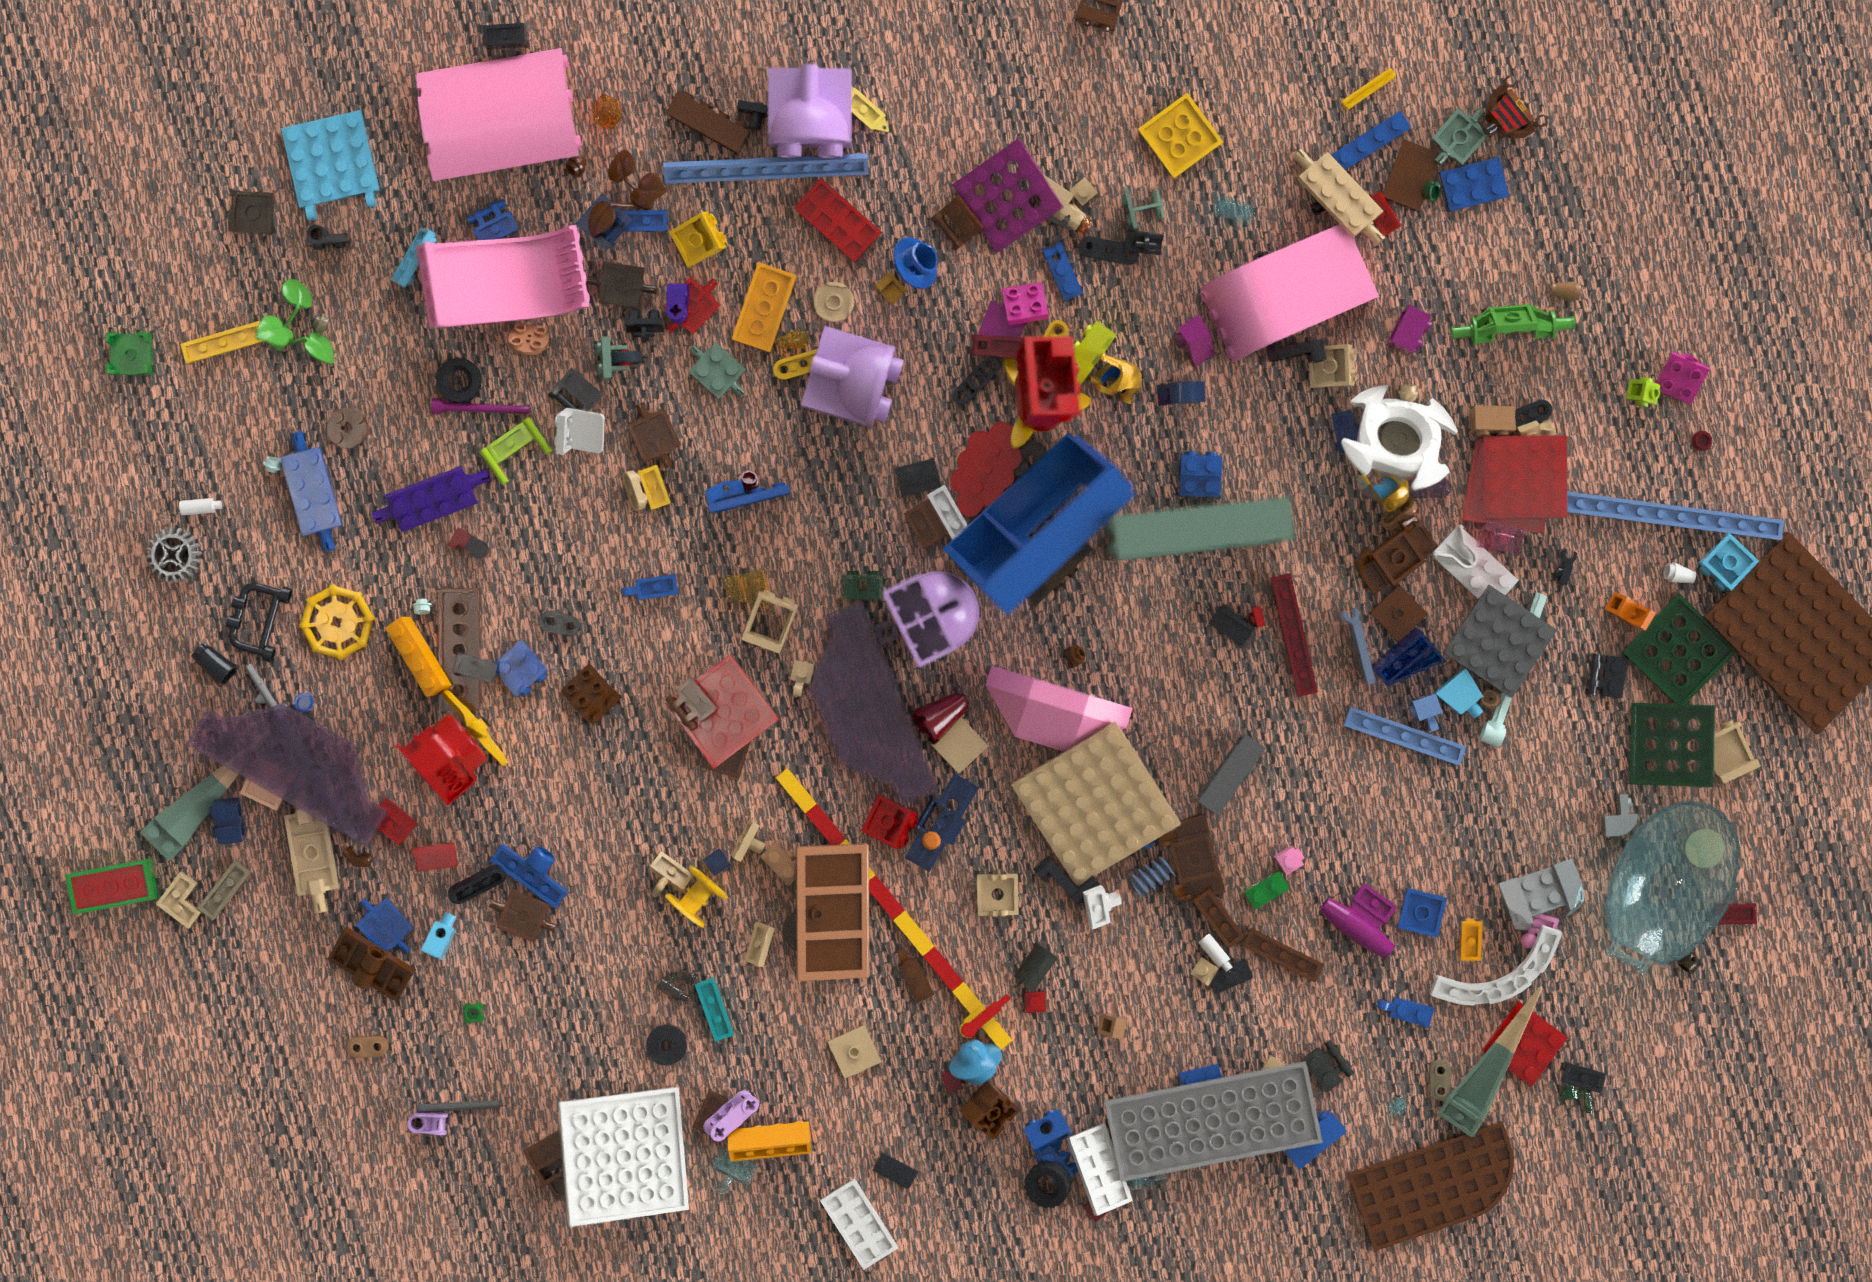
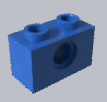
[1023,1109,1073,1154]

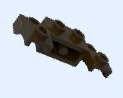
[1026,542,1093,607]

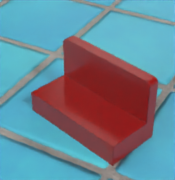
[412,842,458,872]

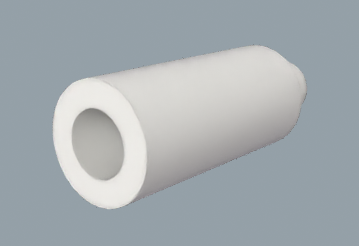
[179,498,222,515]
[1198,933,1232,972]

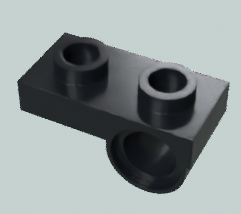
[306,224,351,250]

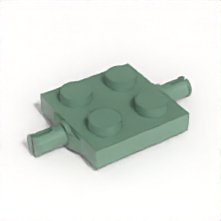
[1431,108,1487,166]
[688,342,746,400]

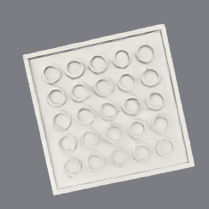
[558,1087,689,1227]

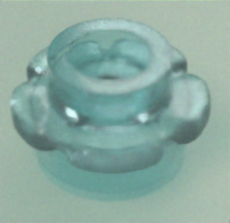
[1389,1097,1407,1116]

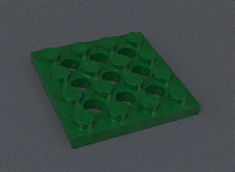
[1621,593,1736,704]
[1630,703,1716,787]

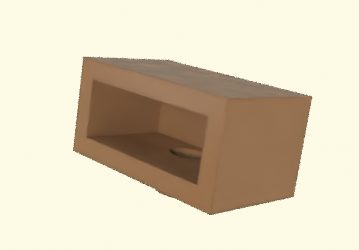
[1469,405,1516,437]
[760,841,796,886]

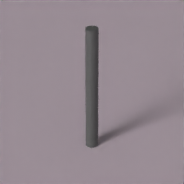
[418,1100,500,1112]

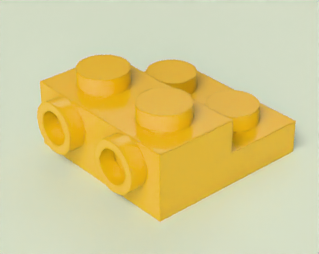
[669,211,727,268]

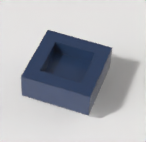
[703,848,731,876]

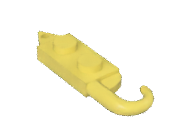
[852,87,889,132]

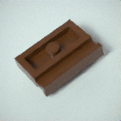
[903,499,949,549]

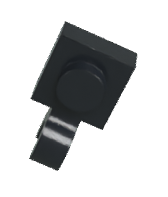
[1555,549,1577,586]

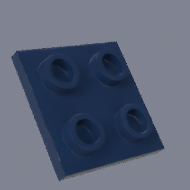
[575,193,633,251]

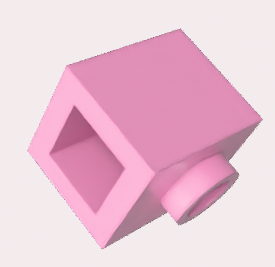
[1274,846,1304,875]

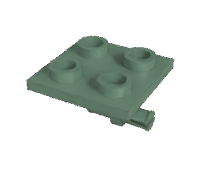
[1121,188,1166,231]

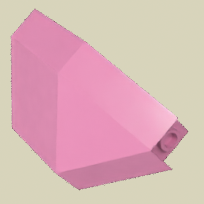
[986,666,1133,751]

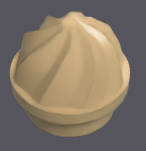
[1398,384,1419,402]

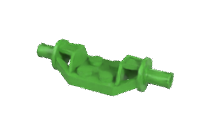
[1451,304,1575,345]

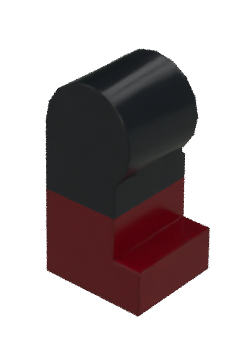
[448,527,489,559]

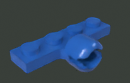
[490,844,569,909]

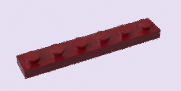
[1270,573,1318,697]

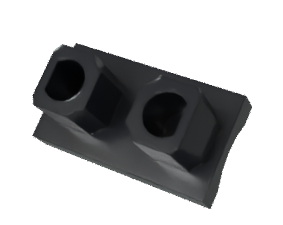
[1124,230,1164,255]
[625,310,663,343]

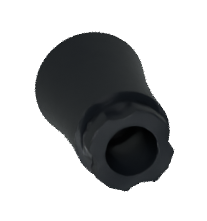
[191,642,239,687]

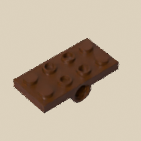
[328,926,416,1002]

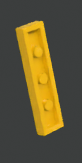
[180,321,265,364]

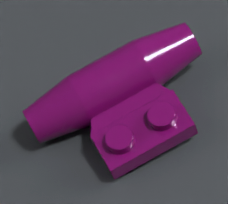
[1319,883,1397,959]

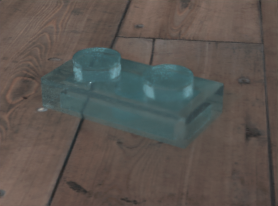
[1211,193,1257,226]

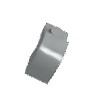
[1601,793,1637,837]

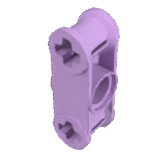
[703,1090,759,1141]

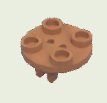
[508,323,549,357]

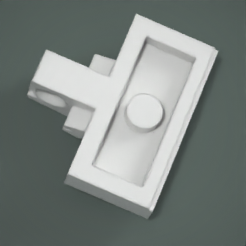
[1083,885,1122,929]

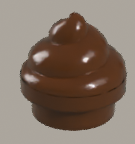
[565,156,587,177]

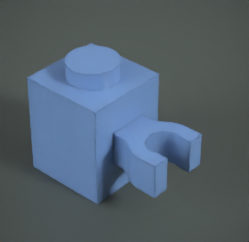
[1409,693,1443,732]

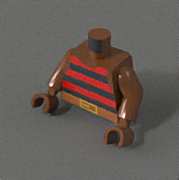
[1483,74,1549,139]

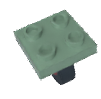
[595,336,642,381]

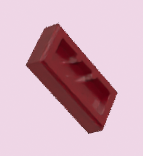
[1714,903,1757,925]

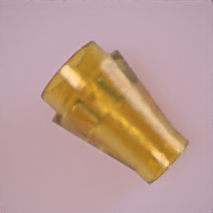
[778,329,809,349]

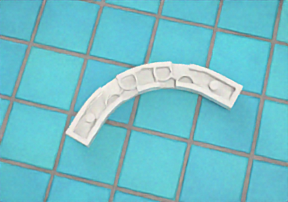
[1430,925,1562,1005]

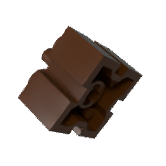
[959,1081,1021,1140]

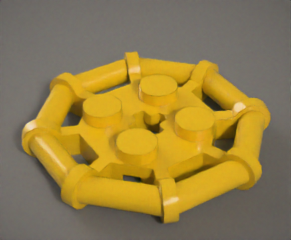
[299,584,375,661]

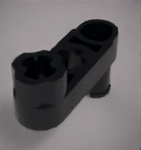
[1267,339,1327,363]
[1033,856,1101,906]

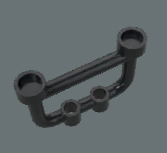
[226,583,292,663]

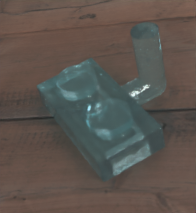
[712,1148,758,1195]

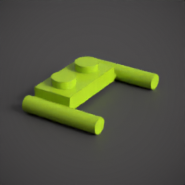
[479,417,553,486]

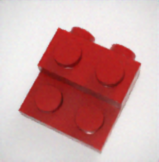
[861,794,918,850]

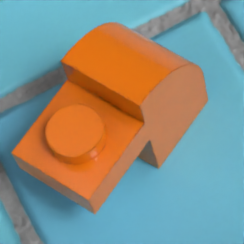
[1604,592,1656,631]

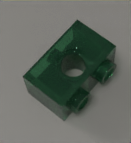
[842,571,884,600]

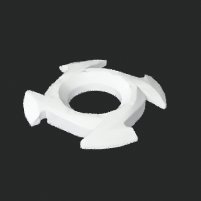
[1341,385,1458,490]

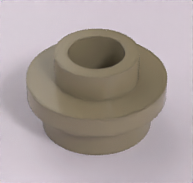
[312,313,329,333]

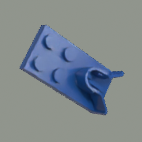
[705,481,792,514]

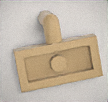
[648,851,694,897]

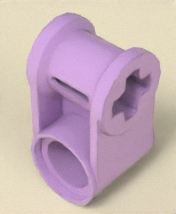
[407,1112,448,1135]

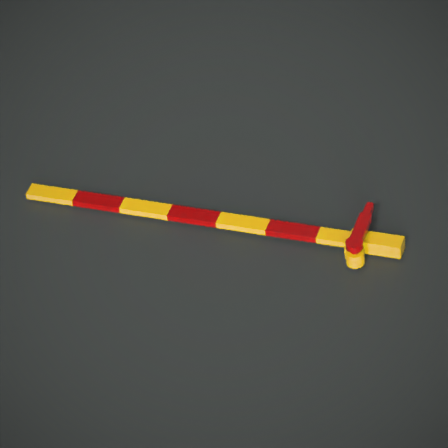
[776,768,1013,1050]

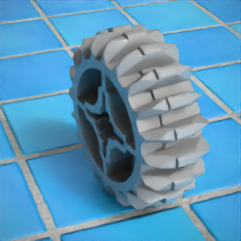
[145,527,202,583]

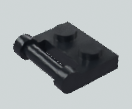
[548,368,603,412]

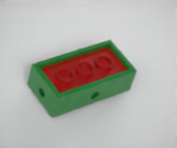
[65,858,159,915]

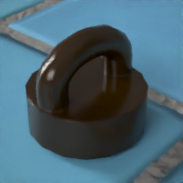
[1677,952,1698,974]

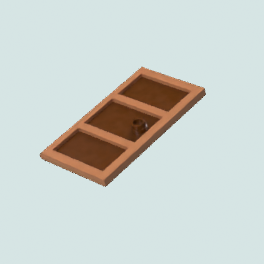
[796,843,869,981]

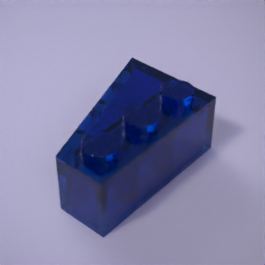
[1372,627,1447,686]

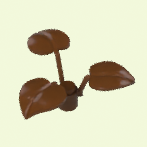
[588,149,669,238]

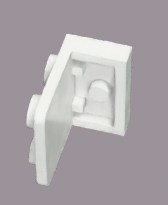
[554,408,605,455]

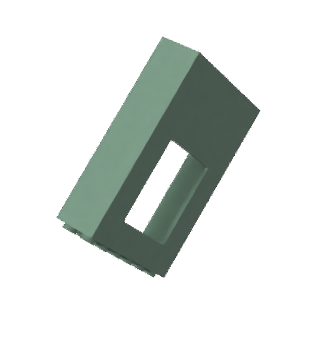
[1104,497,1294,561]

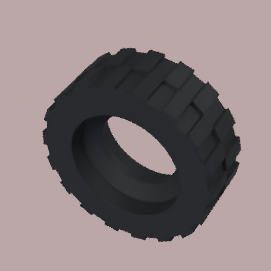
[435,357,482,403]
[1024,1160,1072,1209]

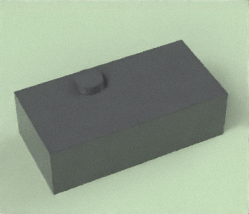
[1195,733,1266,816]

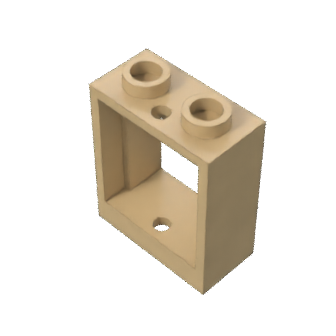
[741,590,797,654]

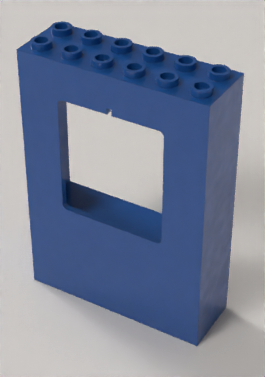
[943,432,1136,615]

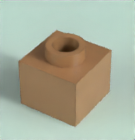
[1097,1013,1127,1039]

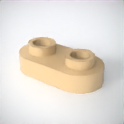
[622,470,648,511]

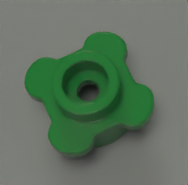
[463,1002,484,1023]

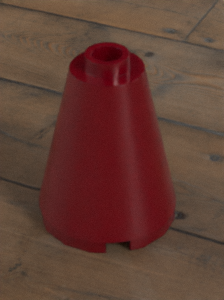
[911,692,969,745]

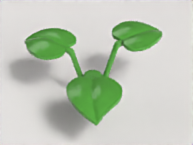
[256,278,334,364]

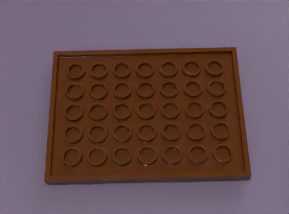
[1703,532,1872,734]

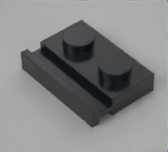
[895,458,941,497]

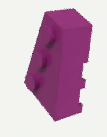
[1173,315,1216,367]

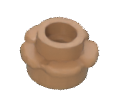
[1481,689,1501,709]

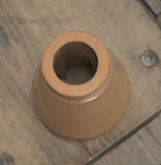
[1551,282,1582,302]

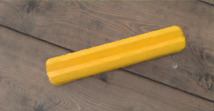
[1341,68,1396,110]

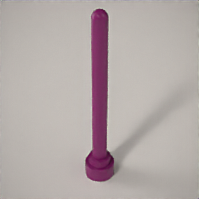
[431,398,531,415]

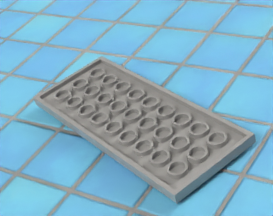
[1104,1061,1323,1182]

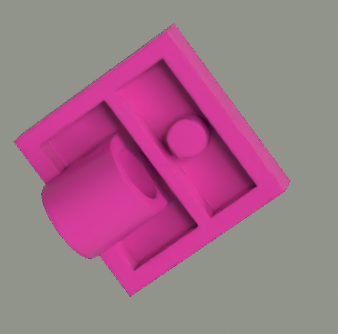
[1002,282,1049,326]
[1655,351,1710,405]

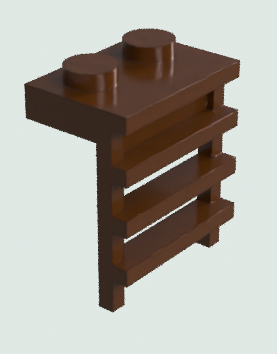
[1075,0,1123,32]

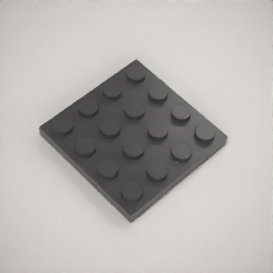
[1443,585,1557,698]

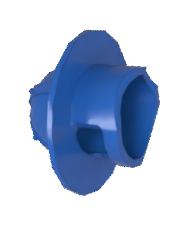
[893,237,937,289]

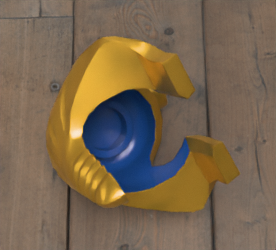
[1087,354,1142,404]

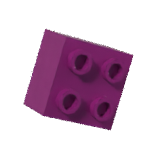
[1386,305,1432,356]

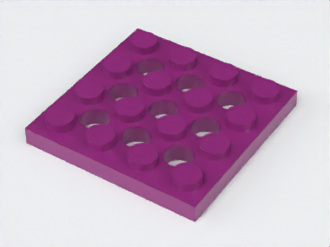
[952,138,1064,253]

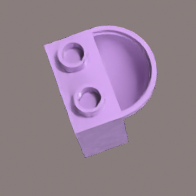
[768,64,852,158]
[801,326,904,428]
[883,571,979,667]

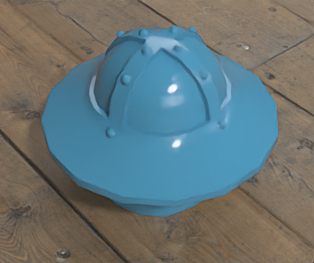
[949,1040,1002,1085]

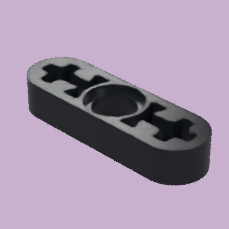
[953,357,1000,405]

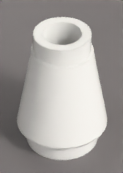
[1663,562,1696,583]

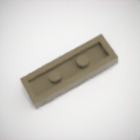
[197,860,252,921]

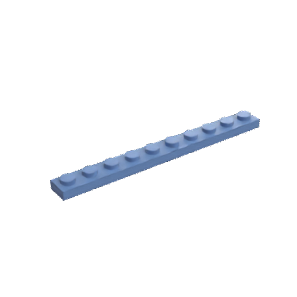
[663,153,869,184]

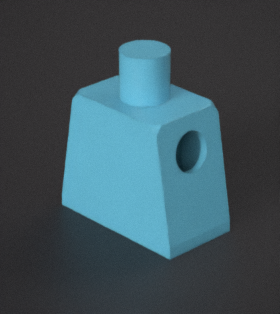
[1434,668,1483,719]
[421,912,456,961]

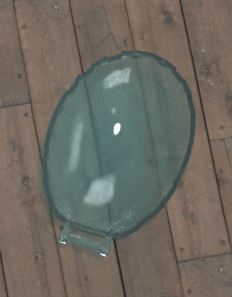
[1606,801,1741,974]

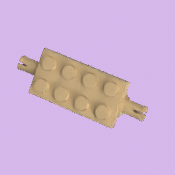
[1292,149,1385,246]
[284,790,339,914]

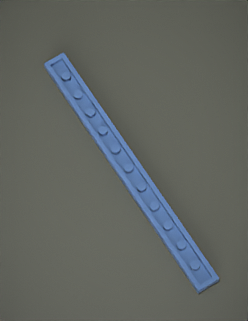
[1567,491,1784,540]

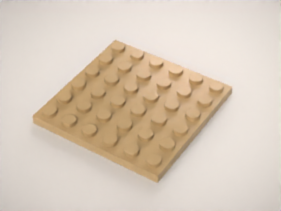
[1011,721,1181,886]

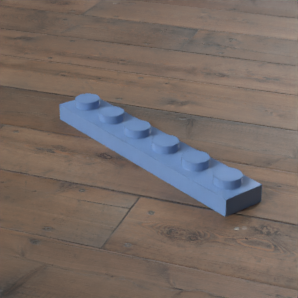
[1343,706,1466,766]

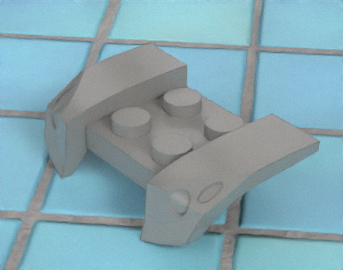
[1498,859,1584,930]

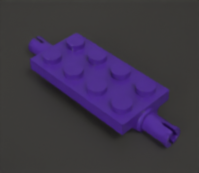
[372,466,491,532]

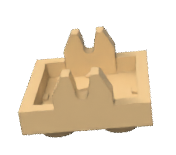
[977,873,1019,916]

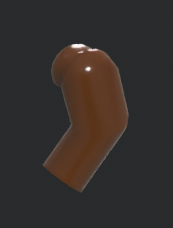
[342,847,373,867]

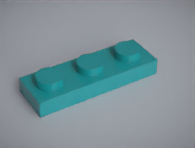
[695,977,735,1042]

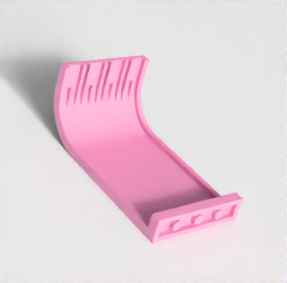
[1200,224,1379,362]
[416,225,590,329]

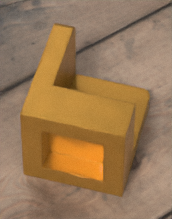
[875,272,907,305]

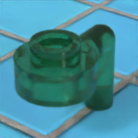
[1559,1086,1593,1113]

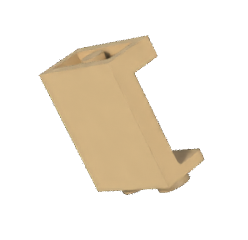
[1714,720,1761,784]

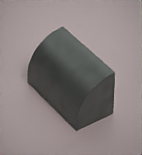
[1014,942,1057,991]

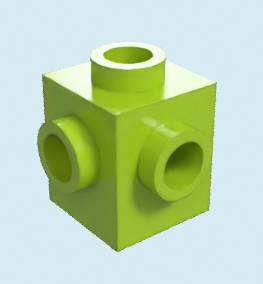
[1626,377,1660,407]

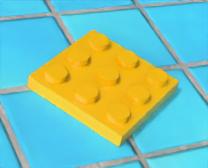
[1138,93,1223,179]

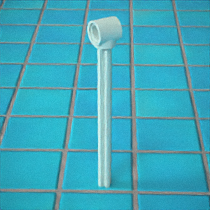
[1479,592,1547,748]

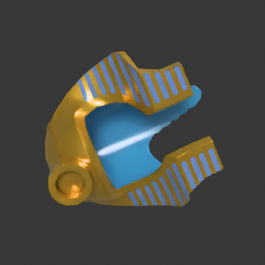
[1356,468,1410,512]

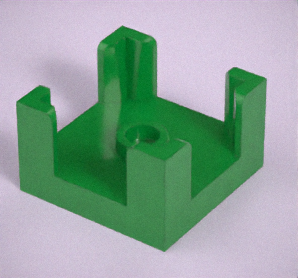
[106,332,153,375]

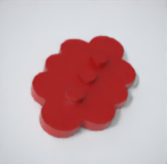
[950,421,1023,517]

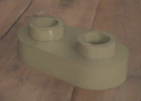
[1429,1059,1451,1101]

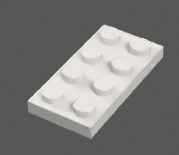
[1067,1123,1133,1216]
[820,1178,898,1270]

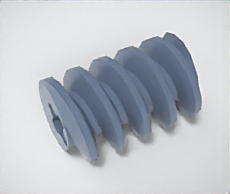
[1130,856,1176,898]

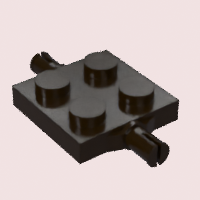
[587,262,657,309]

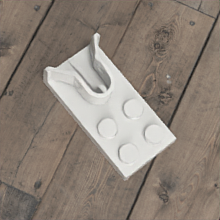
[1431,525,1519,599]

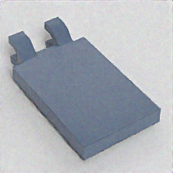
[1339,608,1376,685]

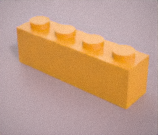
[385,617,452,697]
[727,1121,812,1162]

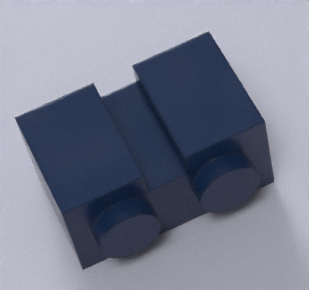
[209,797,245,845]

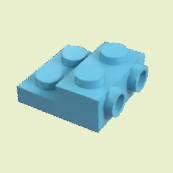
[1698,533,1759,591]

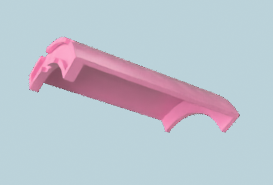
[417,48,582,181]

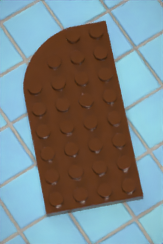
[1347,1121,1514,1252]

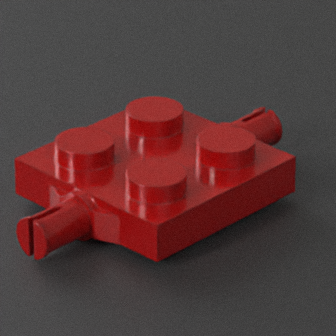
[663,277,721,335]

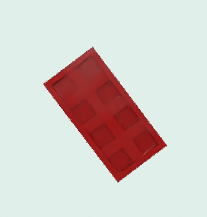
[794,178,882,263]

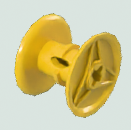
[665,865,729,928]

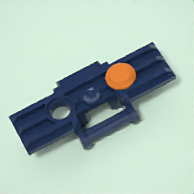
[905,773,979,872]

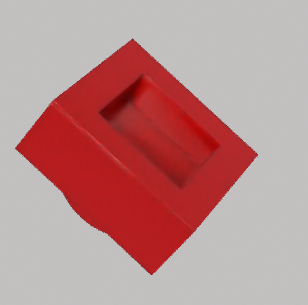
[1249,606,1266,628]
[1024,991,1046,1013]

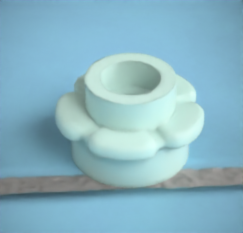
[263,456,283,473]
[412,599,432,615]

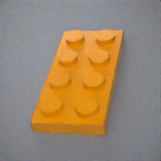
[732,262,797,353]

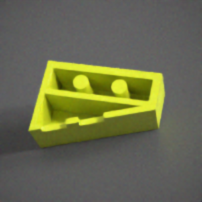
[1074,321,1116,385]

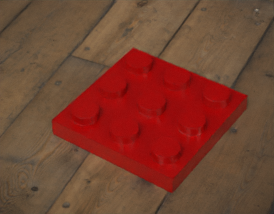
[1482,1001,1568,1087]

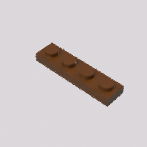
[1241,927,1324,982]

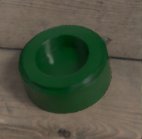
[1422,180,1441,202]

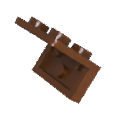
[562,664,622,725]

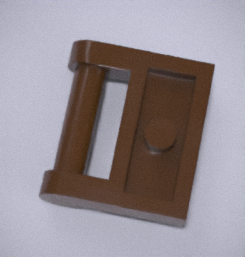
[931,195,984,251]

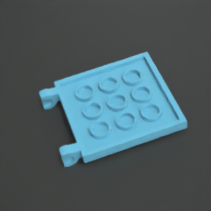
[281,110,380,221]

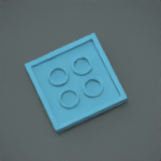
[391,227,436,287]

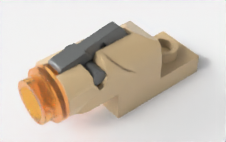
[1043,174,1092,234]

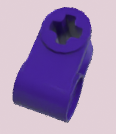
[666,284,689,324]

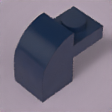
[1157,381,1206,406]

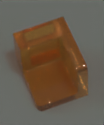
[592,93,622,130]

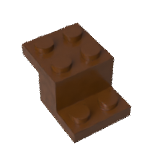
[523,1130,566,1200]

